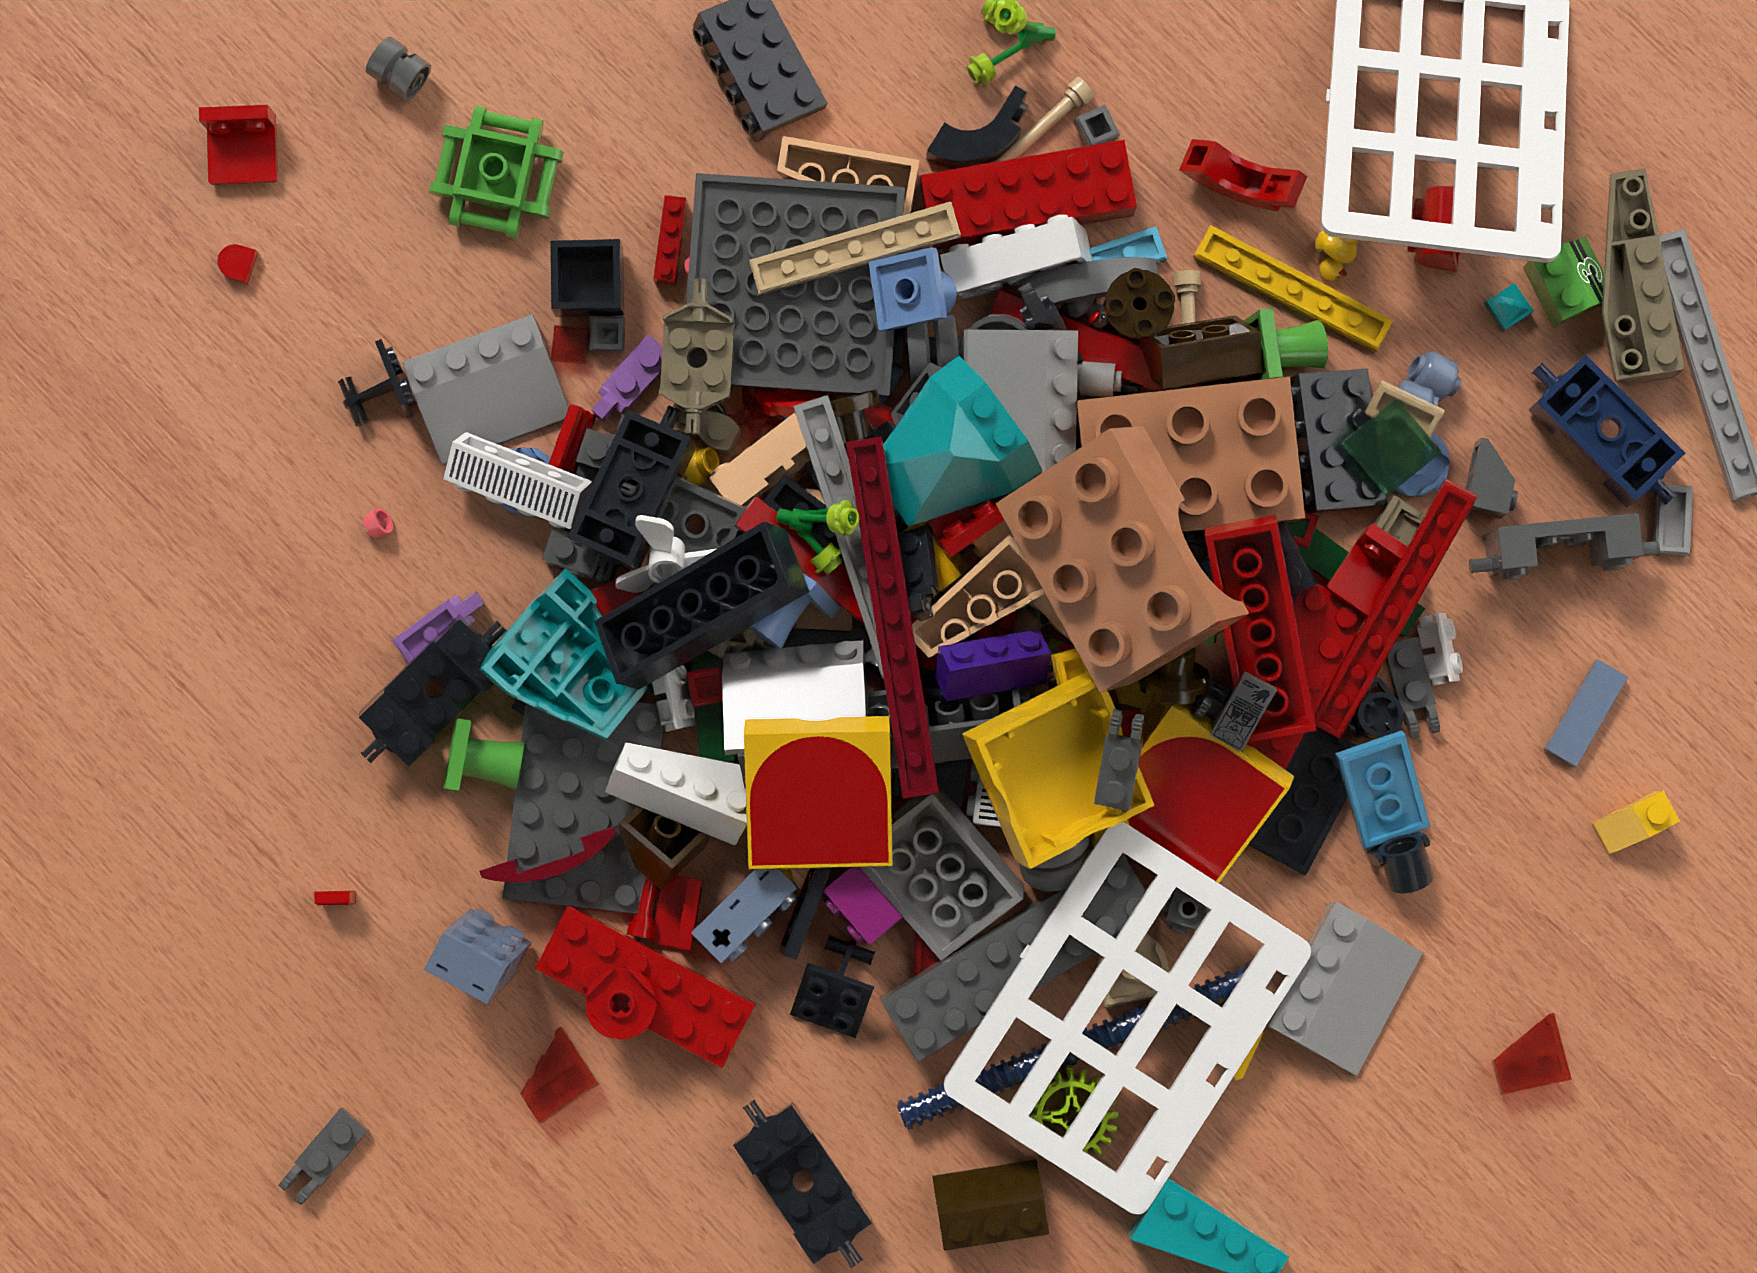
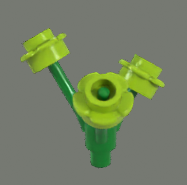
[966,0,1056,86]
[776,500,859,575]

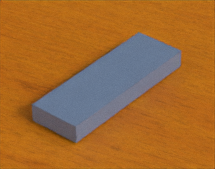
[1544,659,1628,767]

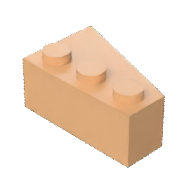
[709,413,811,506]

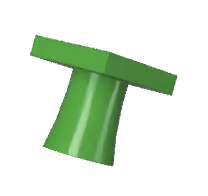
[1244,308,1328,381]
[443,718,524,791]

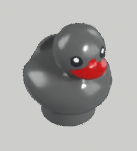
[1064,298,1109,328]

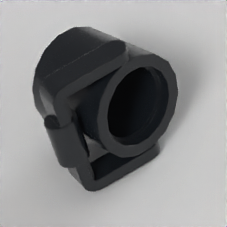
[1347,677,1404,739]
[1366,832,1434,894]

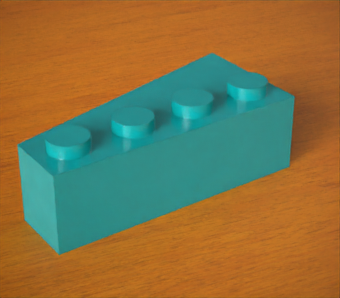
[1127,1177,1289,1273]

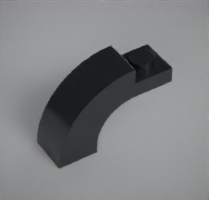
[926,85,1028,169]

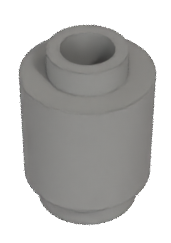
[1077,361,1122,398]

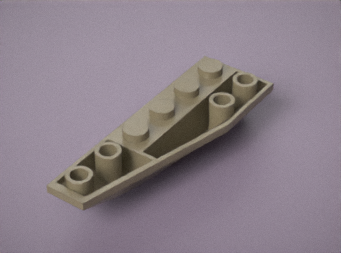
[1602,168,1685,383]

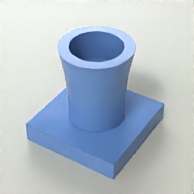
[869,247,957,332]
[748,573,841,650]

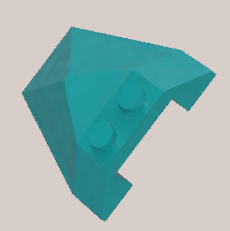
[883,356,1043,526]
[479,569,648,740]

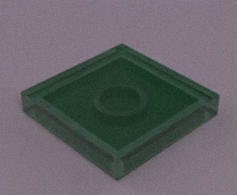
[1342,397,1442,496]

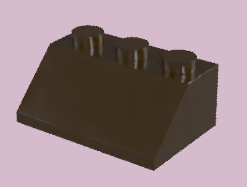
[1138,315,1262,390]
[932,1159,1049,1251]

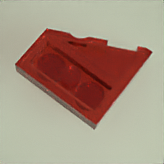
[1492,1013,1572,1095]
[520,1027,600,1124]

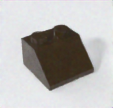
[617,806,711,890]

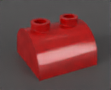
[1407,186,1460,272]

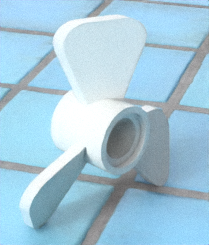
[616,515,716,593]

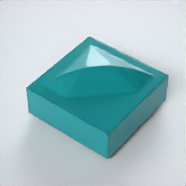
[1484,283,1534,332]

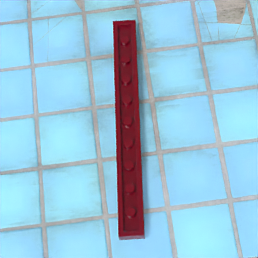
[846,436,939,799]

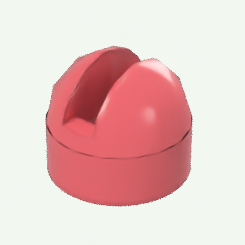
[362,508,393,538]

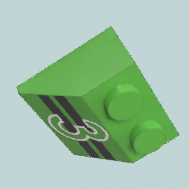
[1523,236,1604,328]

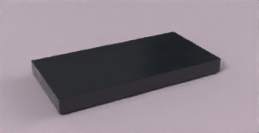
[1248,727,1357,876]

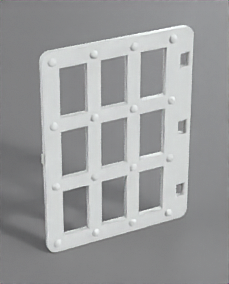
[1320,0,1569,263]
[944,822,1311,1214]

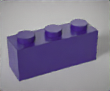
[935,629,1051,701]

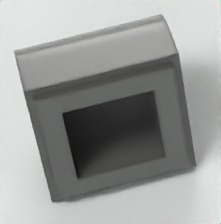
[1073,105,1120,146]

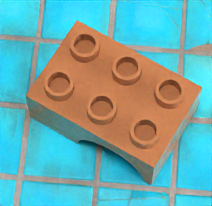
[1077,377,1305,533]
[995,426,1249,693]

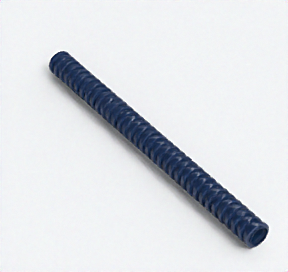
[897,963,1250,1130]

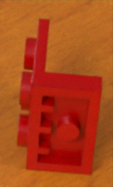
[199,104,278,185]
[927,497,1004,557]
[1326,523,1407,617]

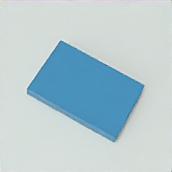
[1335,730,1430,850]

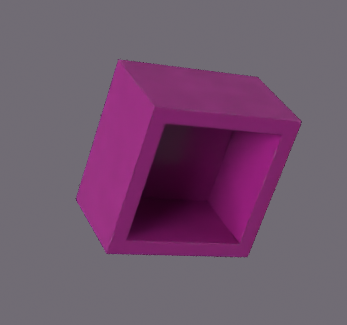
[823,867,902,945]

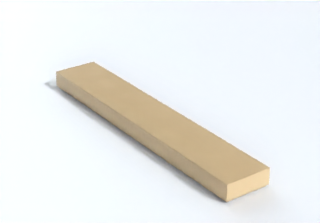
[749,202,961,295]

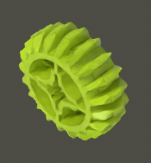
[1029,1067,1119,1155]

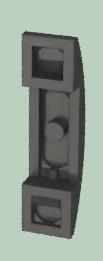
[1020,257,1159,309]

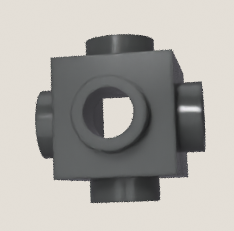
[1161,887,1210,935]

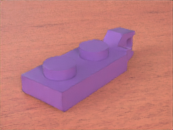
[592,334,662,422]
[392,591,484,663]

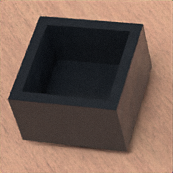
[550,239,625,317]

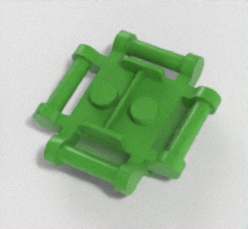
[429,106,564,239]

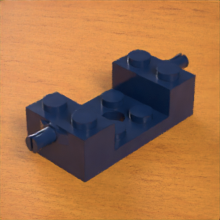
[1529,354,1686,508]

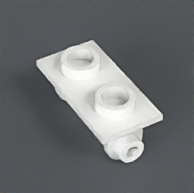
[1416,613,1463,686]
[652,665,696,732]

